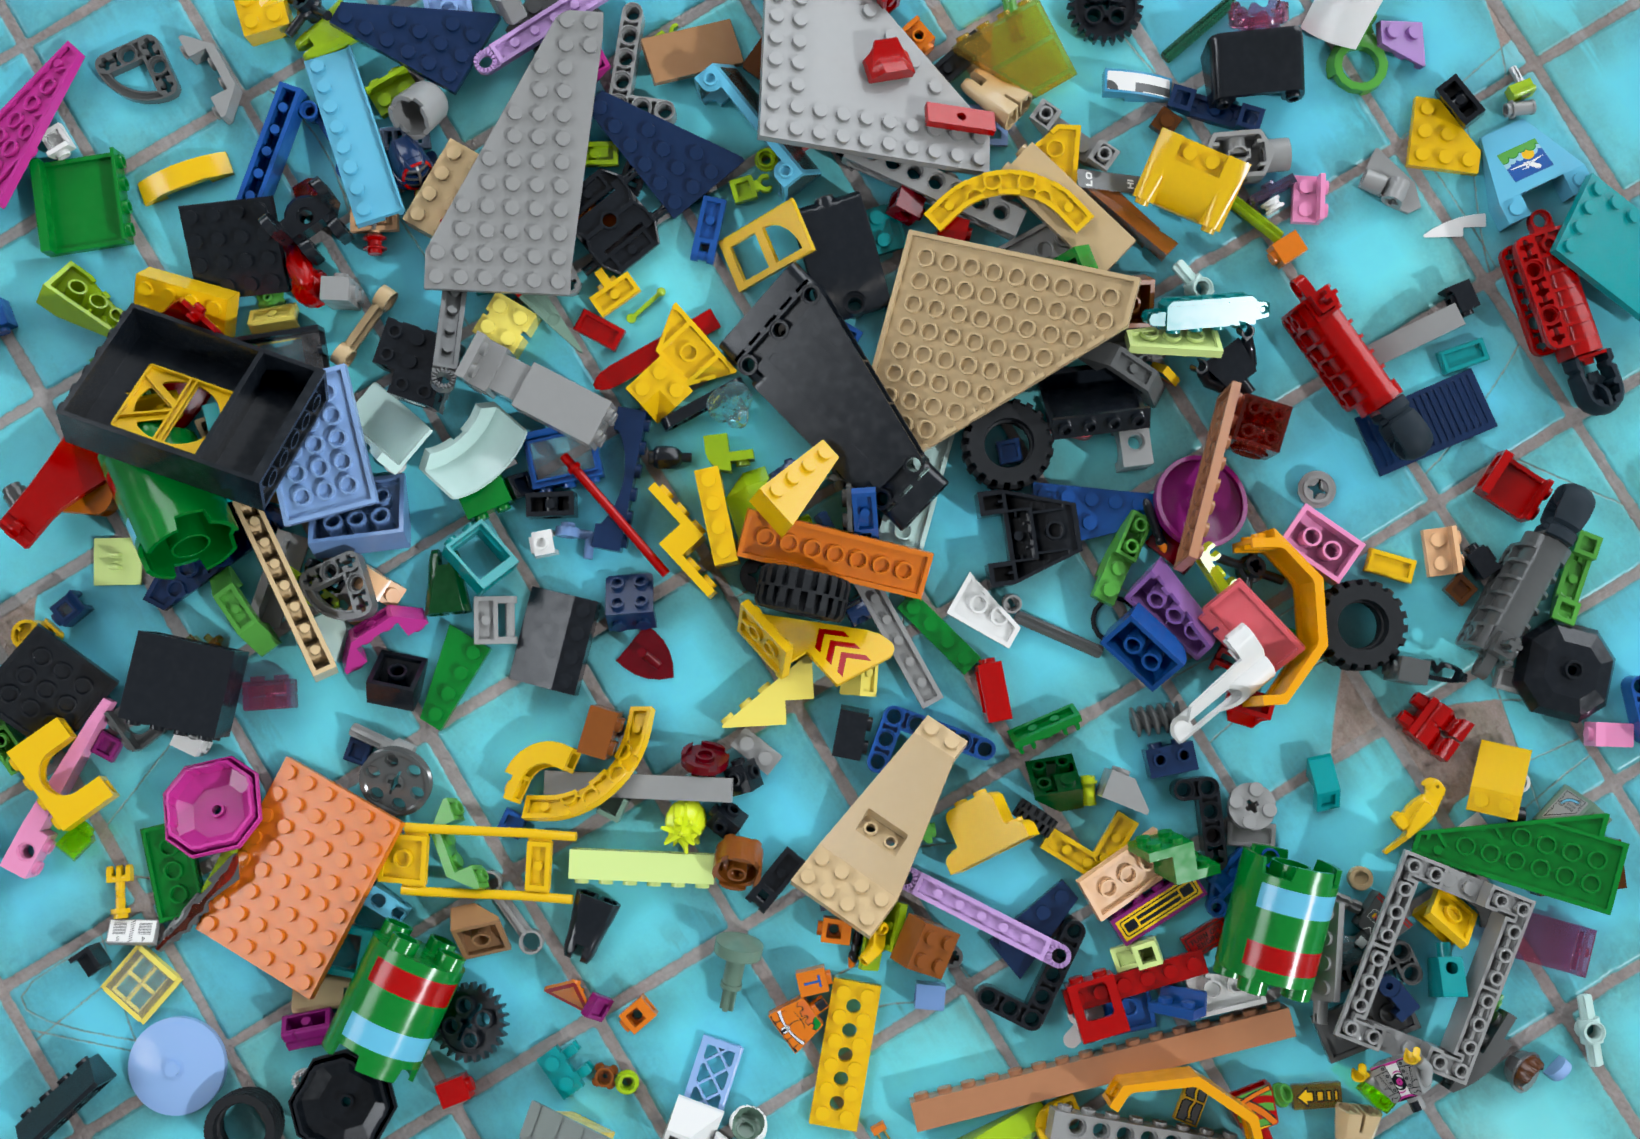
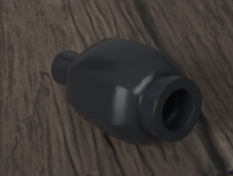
[648,446,692,469]

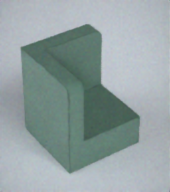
[596,797,631,823]

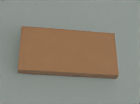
[640,19,744,86]

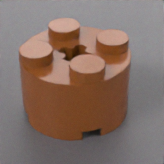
[712,834,764,891]

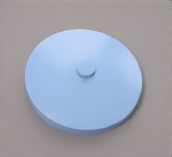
[128,1016,228,1116]

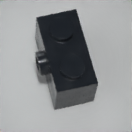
[832,704,873,761]

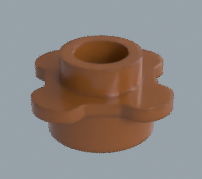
[592,1062,618,1089]

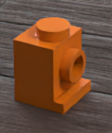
[902,15,935,56]
[816,915,852,946]
[619,993,659,1035]

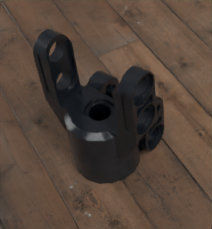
[258,176,355,266]

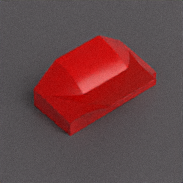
[862,37,915,84]
[1224,690,1275,728]

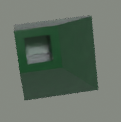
[1025,753,1084,812]

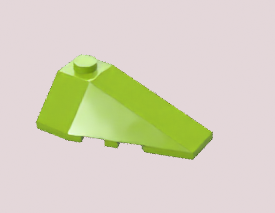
[36,261,123,337]
[957,1101,1043,1139]

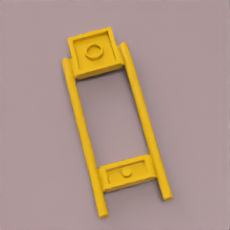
[377,822,577,904]

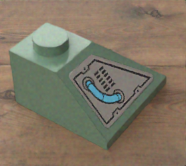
[1532,784,1612,825]

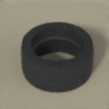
[203,1086,285,1139]

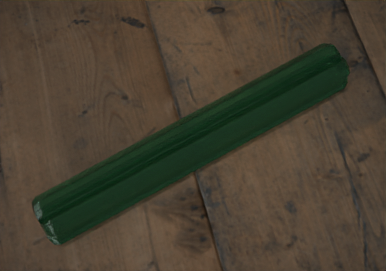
[1161,0,1237,63]

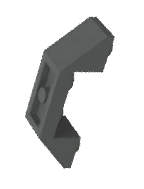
[1078,342,1165,408]

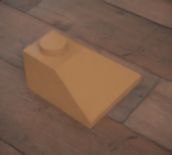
[450,903,511,959]

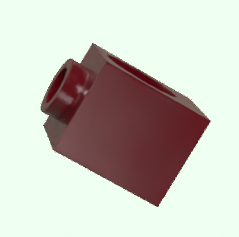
[885,185,926,226]

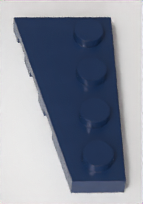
[988,879,1078,979]

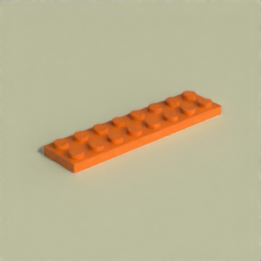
[736,508,934,600]

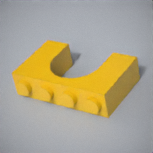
[694,465,741,569]
[6,717,120,831]

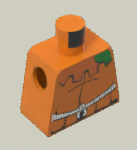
[768,995,829,1054]

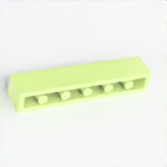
[568,847,715,889]

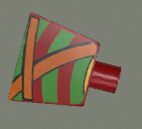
[1229,1079,1279,1139]

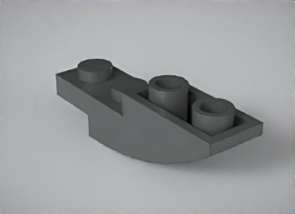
[1441,1008,1517,1093]

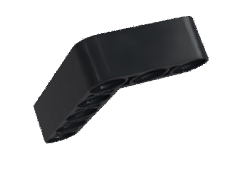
[976,918,1086,1031]

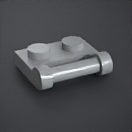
[474,596,518,645]

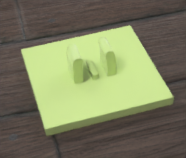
[94,538,142,586]

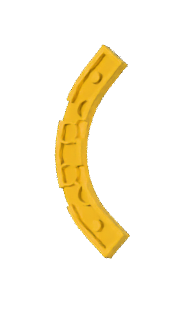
[924,169,1094,234]
[521,706,656,821]

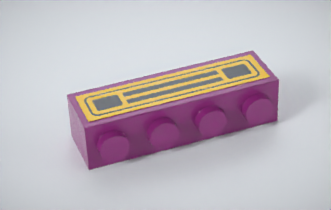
[1106,879,1207,946]

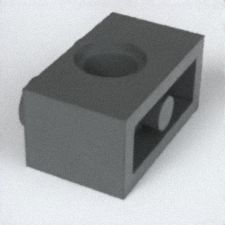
[1382,656,1431,685]

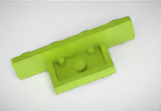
[858,902,908,971]

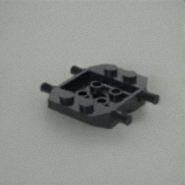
[576,167,668,277]

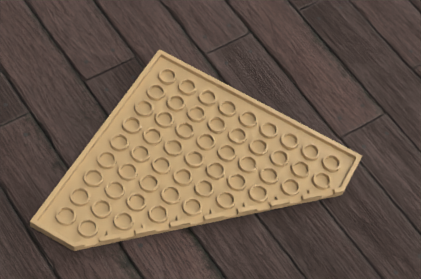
[872,229,1141,459]

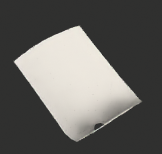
[1301,0,1383,50]

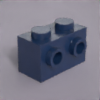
[1141,738,1199,779]

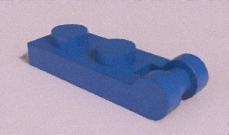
[690,195,727,265]
[851,487,879,539]

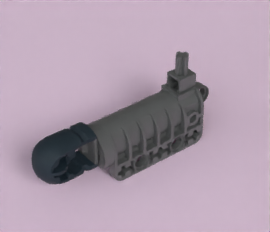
[1455,483,1596,680]

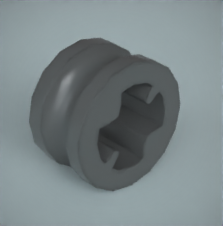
[947,946,963,968]

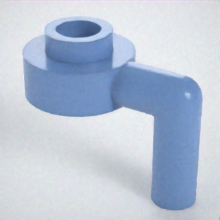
[555,522,594,560]

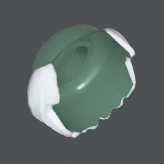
[729,1104,767,1139]

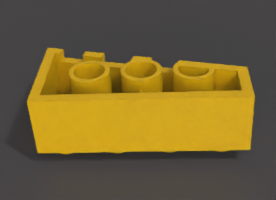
[749,440,839,538]

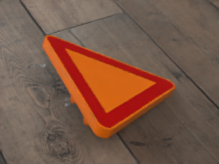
[544,979,588,1011]

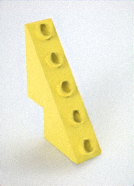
[720,654,814,728]

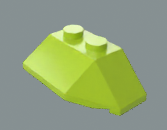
[726,466,769,539]

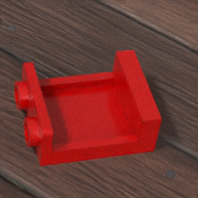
[1472,449,1555,523]

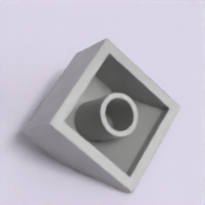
[1095,765,1149,815]

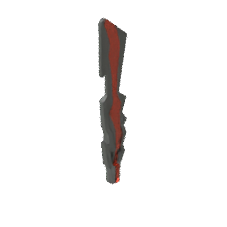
[155,853,240,952]

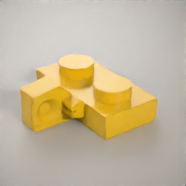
[589,267,642,318]

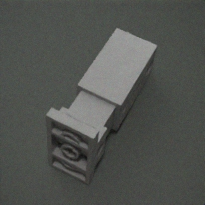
[454,330,618,451]

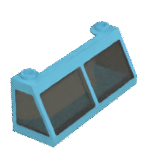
[694,63,822,202]

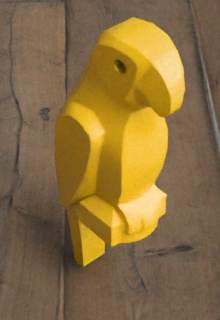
[1382,777,1446,855]

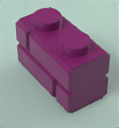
[281,1007,334,1051]

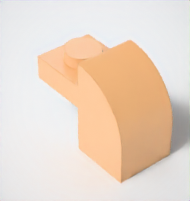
[354,564,407,606]

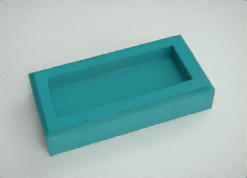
[1435,337,1490,376]

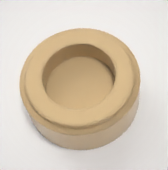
[1347,866,1373,891]

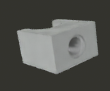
[1111,428,1154,473]

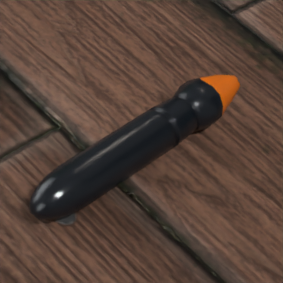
[1143,498,1167,553]
[848,930,863,968]

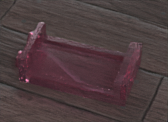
[1515,913,1597,978]

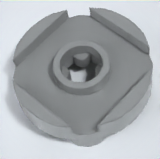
[1226,782,1277,832]

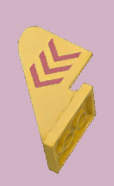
[737,599,894,687]

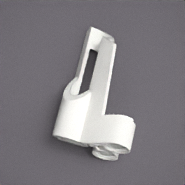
[1170,622,1276,744]

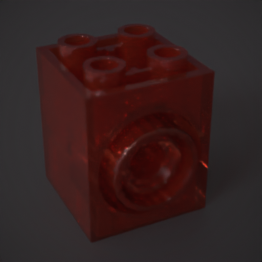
[1228,393,1293,460]

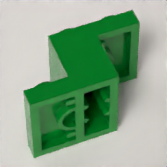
[1127,829,1221,885]

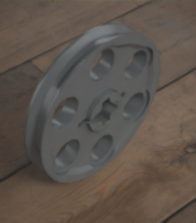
[359,746,433,816]

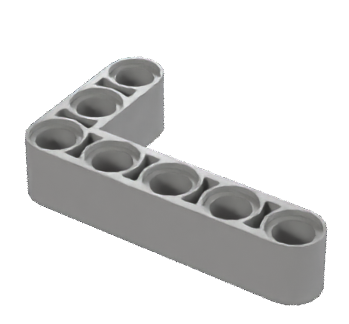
[609,2,677,124]

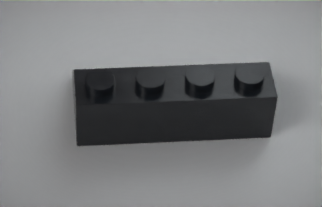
[15,1054,117,1139]

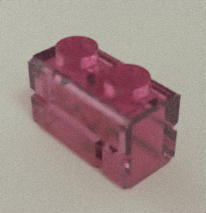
[242,675,298,711]

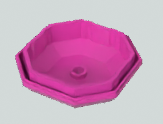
[163,756,263,859]

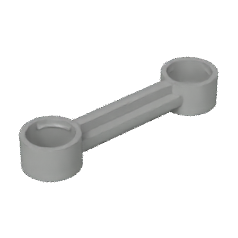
[487,870,545,955]

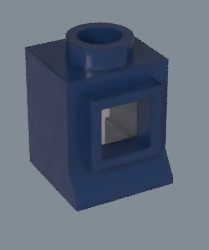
[49,590,94,627]

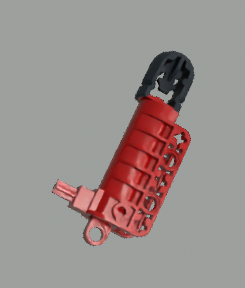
[1498,209,1625,416]
[1281,274,1434,460]

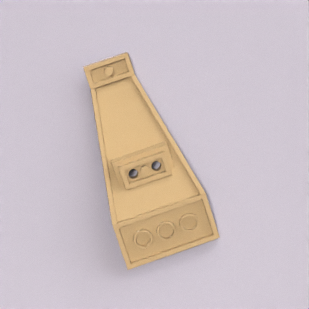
[790,715,968,940]

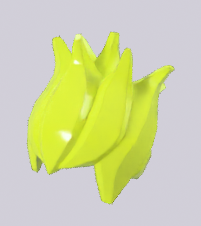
[660,800,707,854]

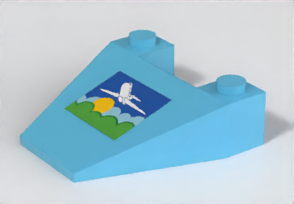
[1479,118,1589,232]

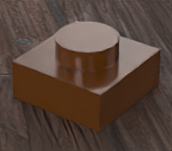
[1149,106,1183,134]
[1442,573,1478,607]

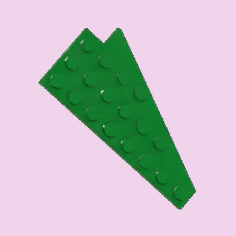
[1410,813,1630,915]

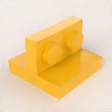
[1412,887,1478,949]

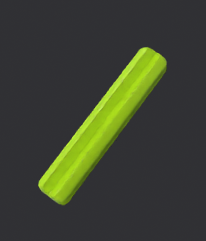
[1231,196,1284,243]

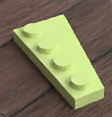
[1124,327,1224,358]

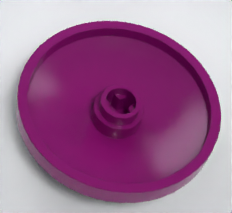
[1153,455,1248,549]

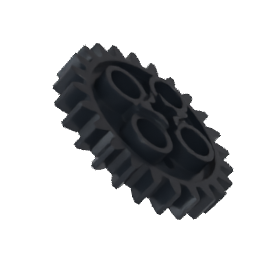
[1066,0,1144,47]
[435,981,510,1063]

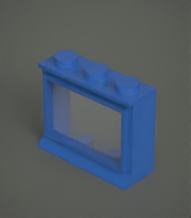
[523,427,605,492]

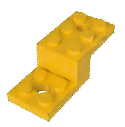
[648,482,718,599]

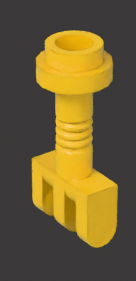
[106,864,134,919]

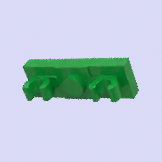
[1007,703,1082,754]

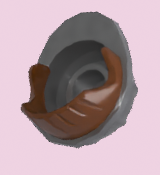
[1504,1050,1544,1093]

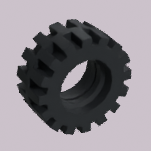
[1012,798,1058,838]

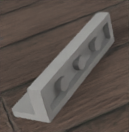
[251,529,309,629]

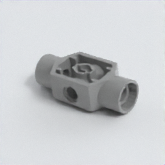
[1205,129,1292,185]

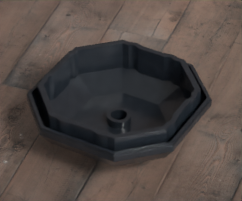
[1512,618,1616,723]
[288,1049,398,1139]

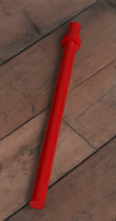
[560,452,670,577]

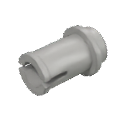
[1503,99,1536,119]

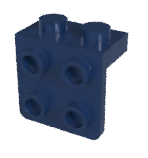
[605,573,657,632]

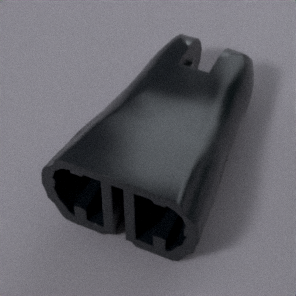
[564,888,621,964]

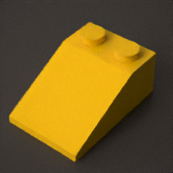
[1466,740,1532,821]

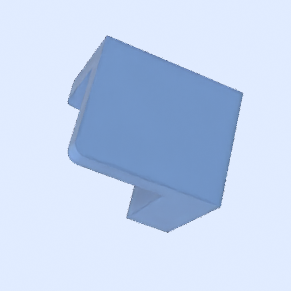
[914,980,946,1011]

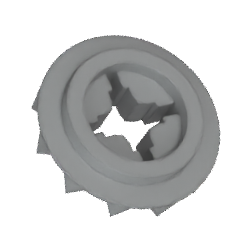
[1297,471,1336,509]

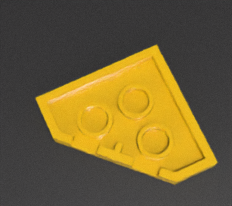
[1405,96,1481,176]
[1035,124,1081,184]

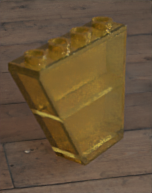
[951,0,1077,99]

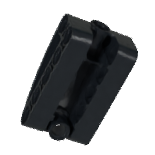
[796,191,890,320]

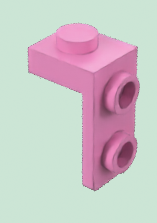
[1583,722,1634,748]

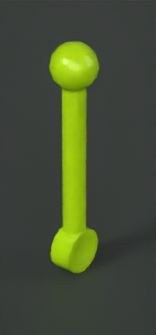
[626,287,666,324]

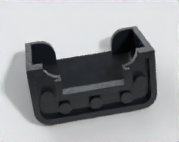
[1200,26,1305,110]

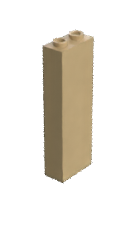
[1000,142,1136,271]

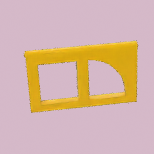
[719,198,816,292]

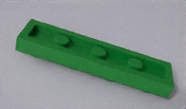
[897,597,981,675]

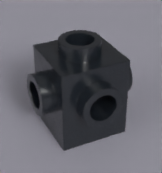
[723,756,764,797]
[705,802,749,839]

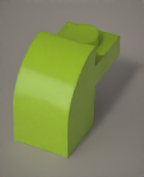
[703,433,755,474]

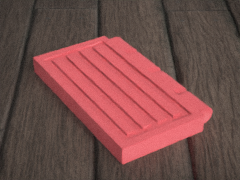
[1198,577,1305,672]

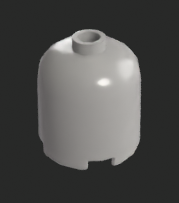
[388,81,448,140]

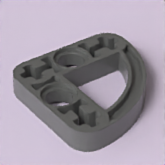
[95,34,182,104]
[299,551,378,622]

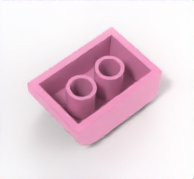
[1282,503,1366,585]

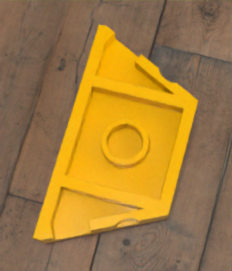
[655,303,737,386]

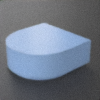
[1543,1055,1572,1081]

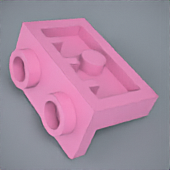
[1290,173,1329,225]

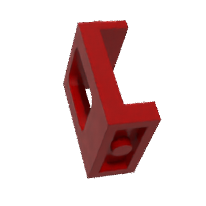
[1064,968,1131,1044]

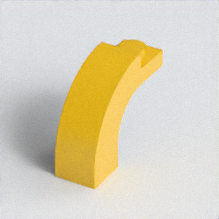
[503,741,582,805]

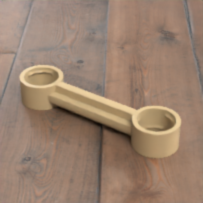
[330,284,398,367]

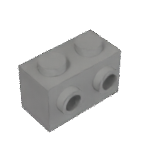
[320,273,365,311]

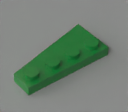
[420,624,492,731]

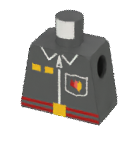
[1351,889,1414,950]

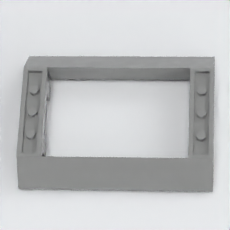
[1333,849,1536,1085]

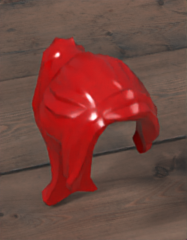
[283,245,327,308]

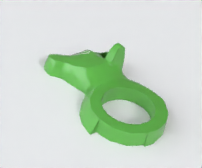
[1326,14,1388,96]

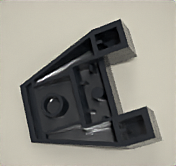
[974,489,1083,589]

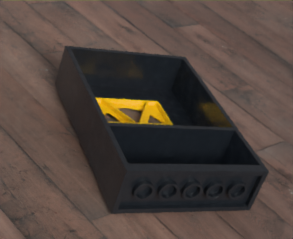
[56,303,329,511]

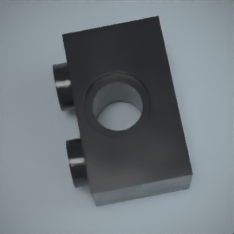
[1434,74,1486,130]
[525,491,578,520]

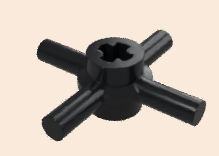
[284,0,332,38]
[1216,553,1285,590]

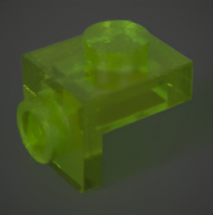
[55,821,96,862]
[1356,1082,1396,1114]

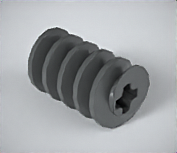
[1129,701,1181,737]

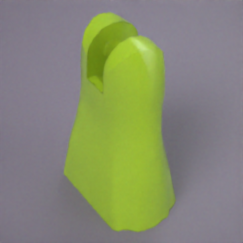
[294,0,359,61]

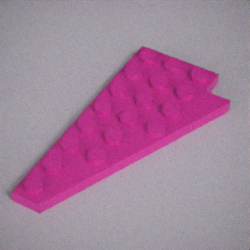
[0,41,85,209]

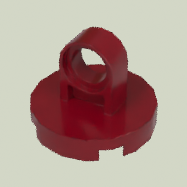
[681,741,729,777]

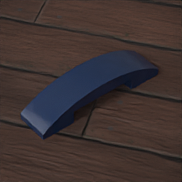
[1167,83,1266,131]

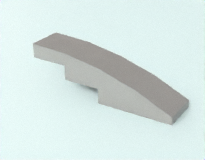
[1367,303,1466,365]

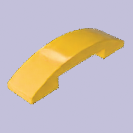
[137,152,234,207]

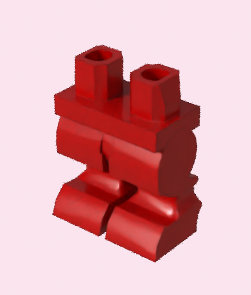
[1395,692,1475,762]

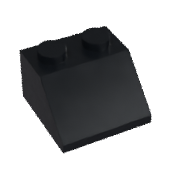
[366,649,428,712]

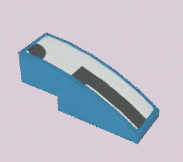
[1102,68,1172,103]

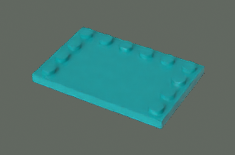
[1549,173,1640,322]

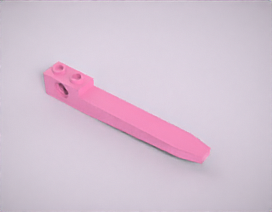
[0,698,117,879]

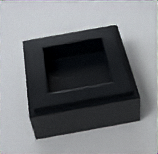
[504,471,536,501]

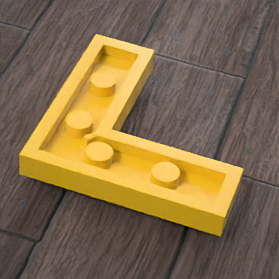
[1039,810,1139,874]

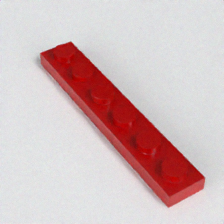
[1061,948,1209,1015]

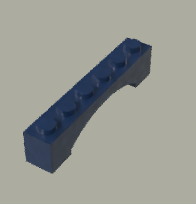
[591,406,651,553]

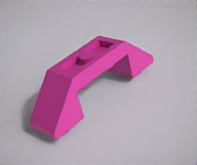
[342,605,429,675]

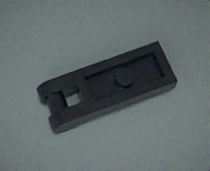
[745,846,805,914]

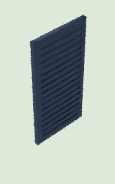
[1354,368,1498,477]

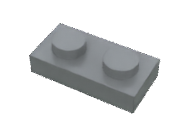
[730,727,783,775]

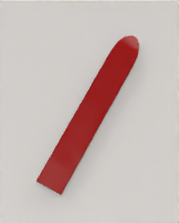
[593,308,721,390]

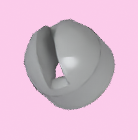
[1002,593,1022,614]

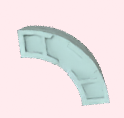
[356,382,433,475]
[419,402,527,499]

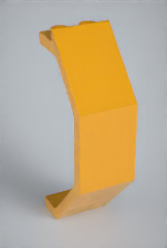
[1232,528,1328,707]
[1102,1066,1263,1139]

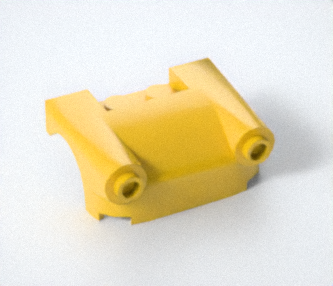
[1132,127,1252,235]

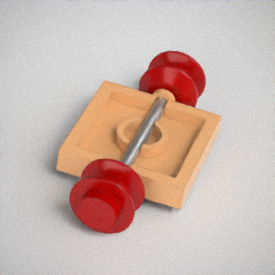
[349,204,400,256]

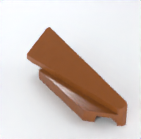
[1081,187,1178,262]

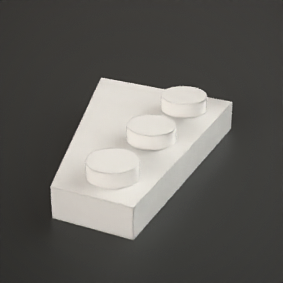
[946,572,1021,649]
[1185,973,1267,1018]

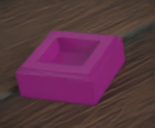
[90,730,124,763]
[581,992,614,1022]

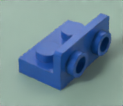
[1149,984,1207,1021]

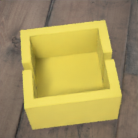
[472,293,542,360]

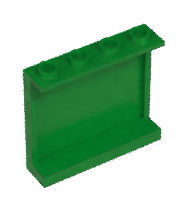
[29,147,136,257]

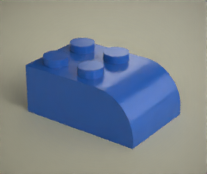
[1100,602,1187,692]

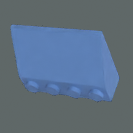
[307,473,411,559]

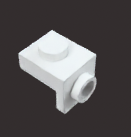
[42,122,77,160]

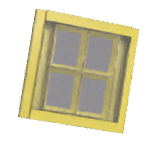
[100,945,184,1025]

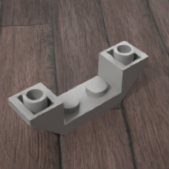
[178,35,243,125]
[1029,98,1120,172]

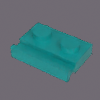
[866,204,907,256]

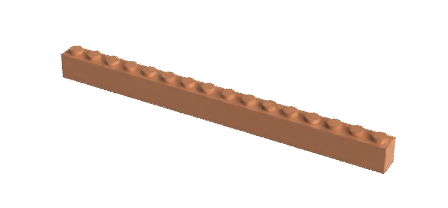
[909,1001,1296,1132]

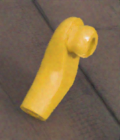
[858,921,889,966]

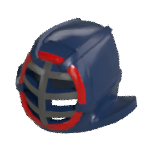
[388,135,437,190]

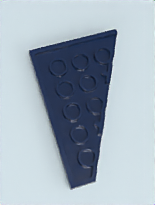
[329,2,501,95]
[592,91,745,219]
[143,499,285,611]

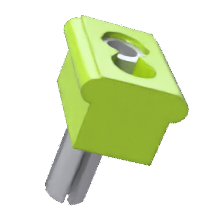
[1504,65,1536,102]

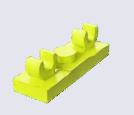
[1195,541,1237,595]

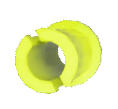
[1080,775,1097,806]

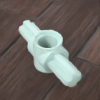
[1172,259,1215,296]
[1574,993,1606,1067]

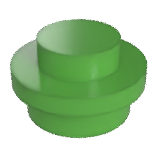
[1272,1082,1293,1108]

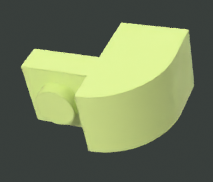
[1110,935,1164,973]

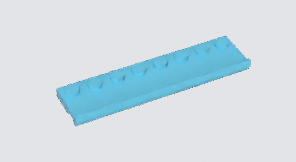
[304,45,406,229]

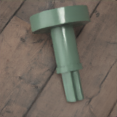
[714,932,764,1012]

